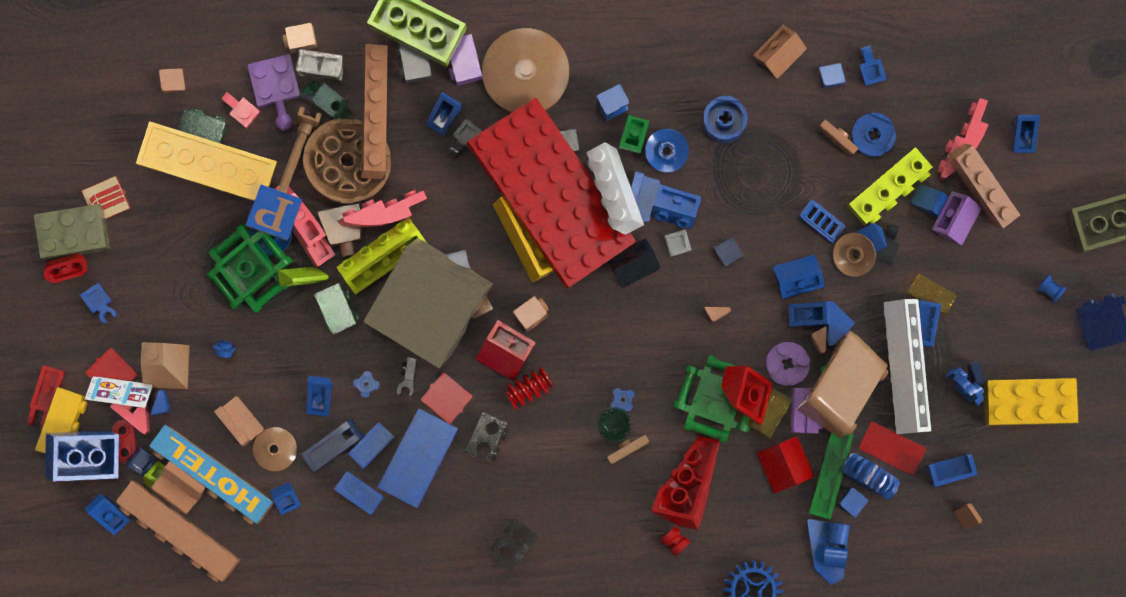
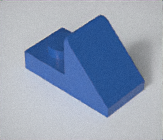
[788,302,829,327]
[307,376,333,416]
[84,493,130,535]

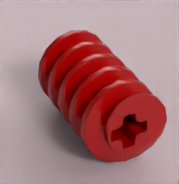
[505,367,554,410]

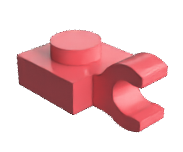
[221,92,261,129]

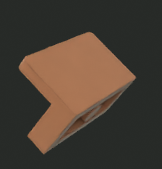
[753,25,807,78]
[214,396,264,446]
[151,461,205,514]

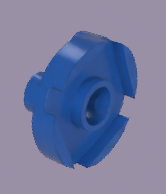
[851,113,896,157]
[946,367,984,406]

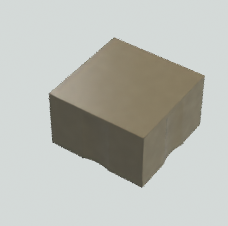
[363,238,493,368]

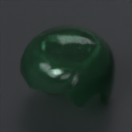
[598,407,631,443]

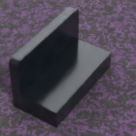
[608,238,661,288]

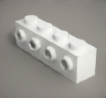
[587,142,644,235]

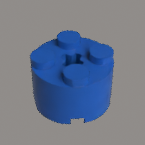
[702,96,748,143]

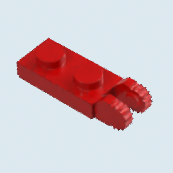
[27,365,65,429]

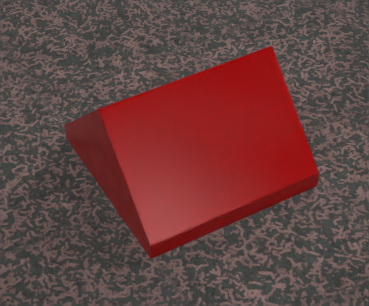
[757,436,815,494]

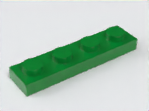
[808,433,854,520]

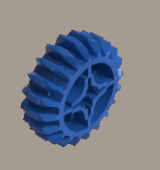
[841,453,900,499]
[723,561,783,597]

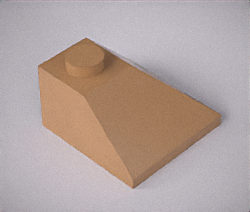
[141,342,190,389]

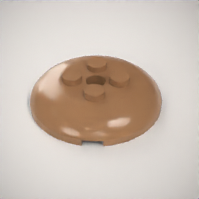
[303,118,391,203]

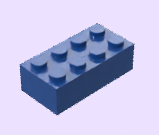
[377,408,459,508]

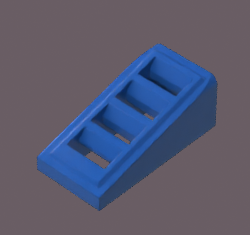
[798,199,846,244]

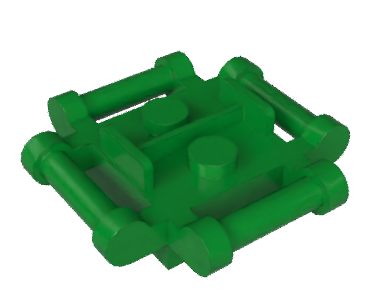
[206,224,293,313]
[672,354,750,444]

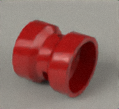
[660,526,691,556]

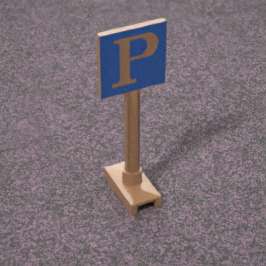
[246,107,321,241]

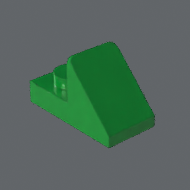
[619,115,649,154]

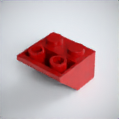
[476,320,536,382]

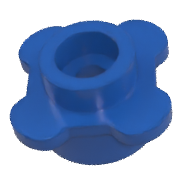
[212,340,236,358]
[353,371,379,397]
[611,388,634,411]

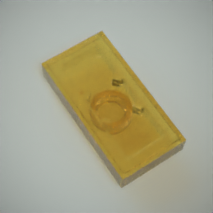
[907,274,957,315]

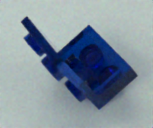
[1076,293,1126,351]

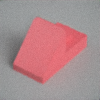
[110,401,150,435]

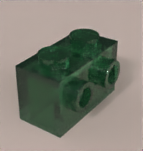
[314,283,359,336]

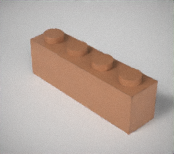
[946,143,1020,229]

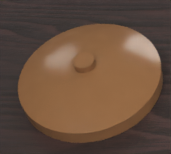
[482,28,569,113]

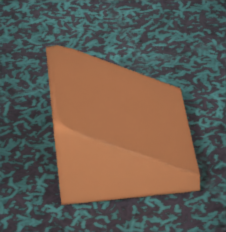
[159,68,186,93]
[703,307,731,323]
[810,327,826,355]
[954,503,982,530]

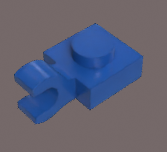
[859,46,887,86]

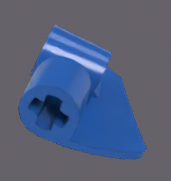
[807,519,850,585]

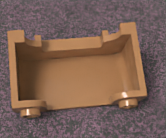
[797,330,889,439]

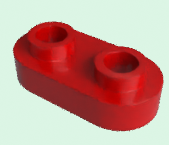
[43,254,87,283]
[112,420,137,464]

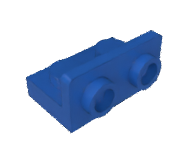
[651,184,702,229]

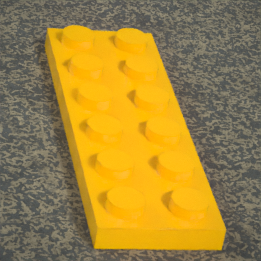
[136,121,277,201]

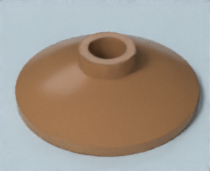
[833,233,876,277]
[253,427,297,471]

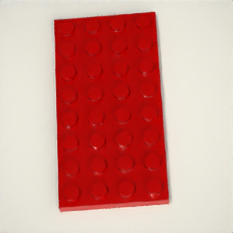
[466,97,636,289]

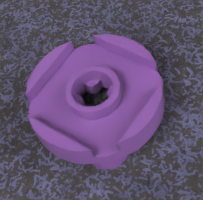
[765,342,810,386]

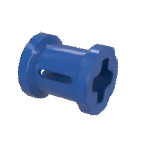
[1037,275,1066,303]

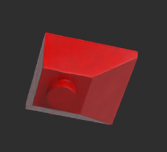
[721,366,773,425]

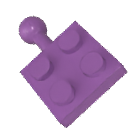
[248,54,301,131]

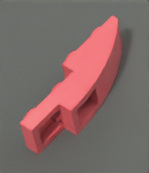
[937,98,989,180]
[274,186,335,267]
[337,190,427,228]

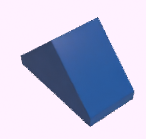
[425,92,462,136]
[1012,115,1040,153]
[909,184,949,219]
[827,301,855,347]

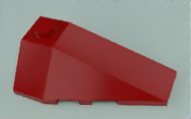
[652,436,720,530]

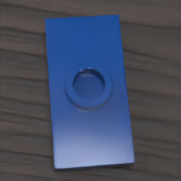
[919,299,941,347]
[348,422,395,469]

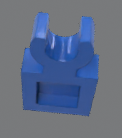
[80,283,117,324]

